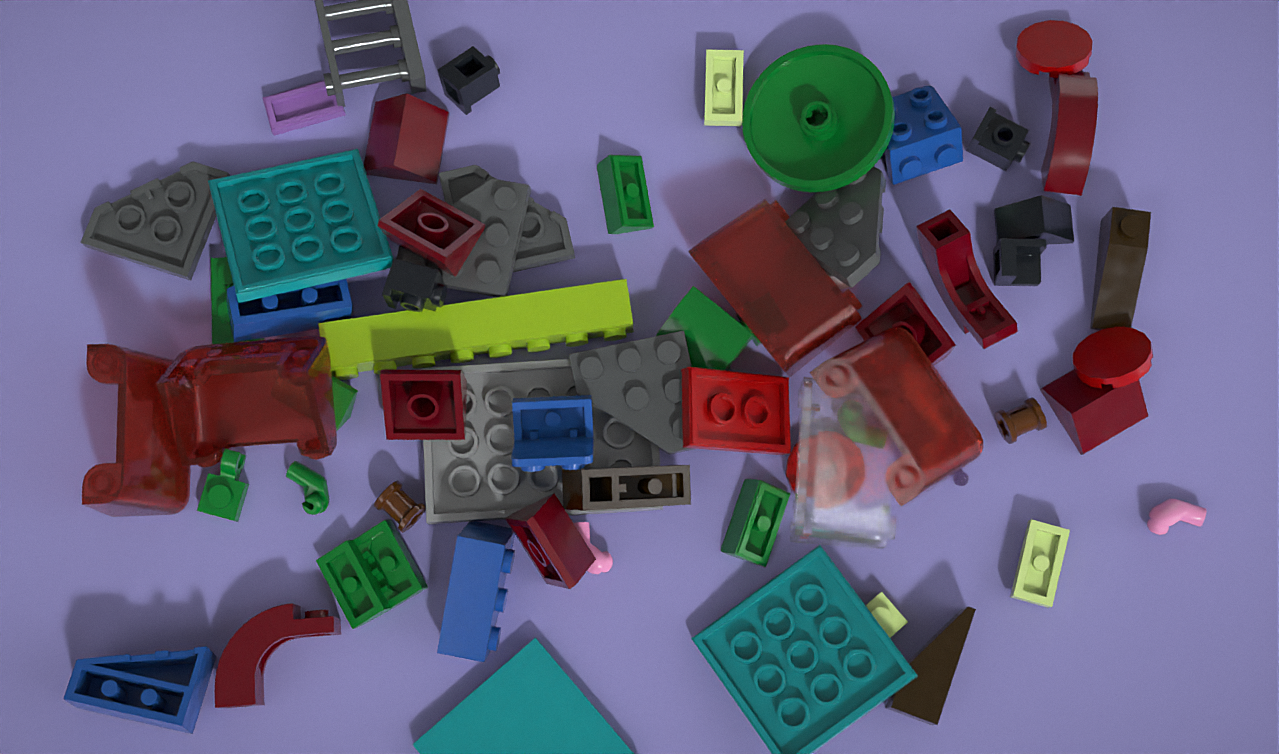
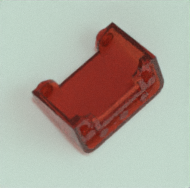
[688,199,863,377]
[809,328,984,507]
[156,336,337,467]
[82,344,192,517]

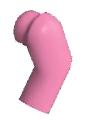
[1147,499,1207,535]
[574,522,613,575]

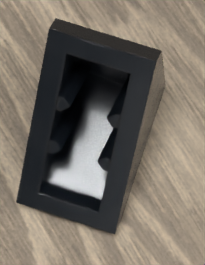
[994,195,1074,245]

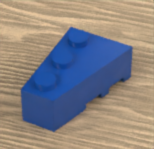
[227,279,353,342]
[437,521,515,662]
[63,646,217,734]

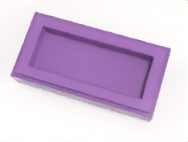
[262,80,346,136]

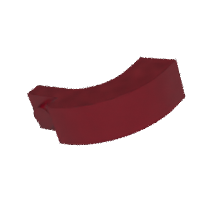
[1041,70,1098,196]
[916,209,1018,349]
[214,603,341,708]

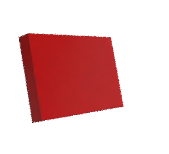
[681,367,791,455]

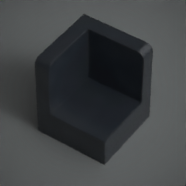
[993,238,1047,286]

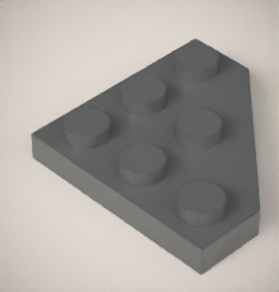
[80,162,230,281]
[439,165,575,273]
[775,166,886,288]
[396,178,531,297]
[569,331,696,455]

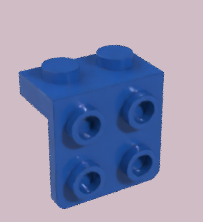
[885,86,963,185]
[511,395,594,472]

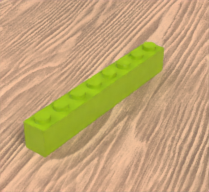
[318,279,634,380]

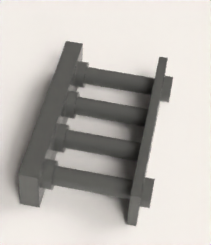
[314,0,426,107]

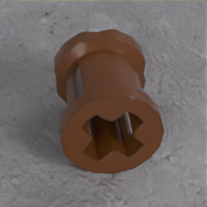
[995,397,1047,444]
[374,480,426,533]

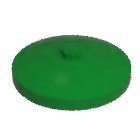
[742,44,895,192]

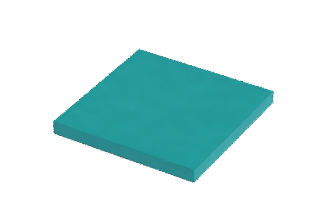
[208,149,394,303]
[691,545,918,754]
[412,638,634,754]

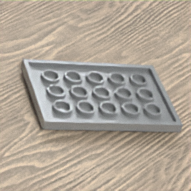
[421,359,663,524]

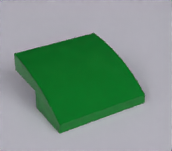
[656,286,754,371]
[316,519,428,629]

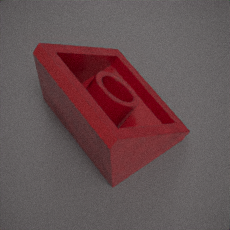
[364,93,450,185]
[378,188,485,277]
[855,282,956,389]
[1040,369,1149,455]
[380,370,467,440]
[505,493,596,589]

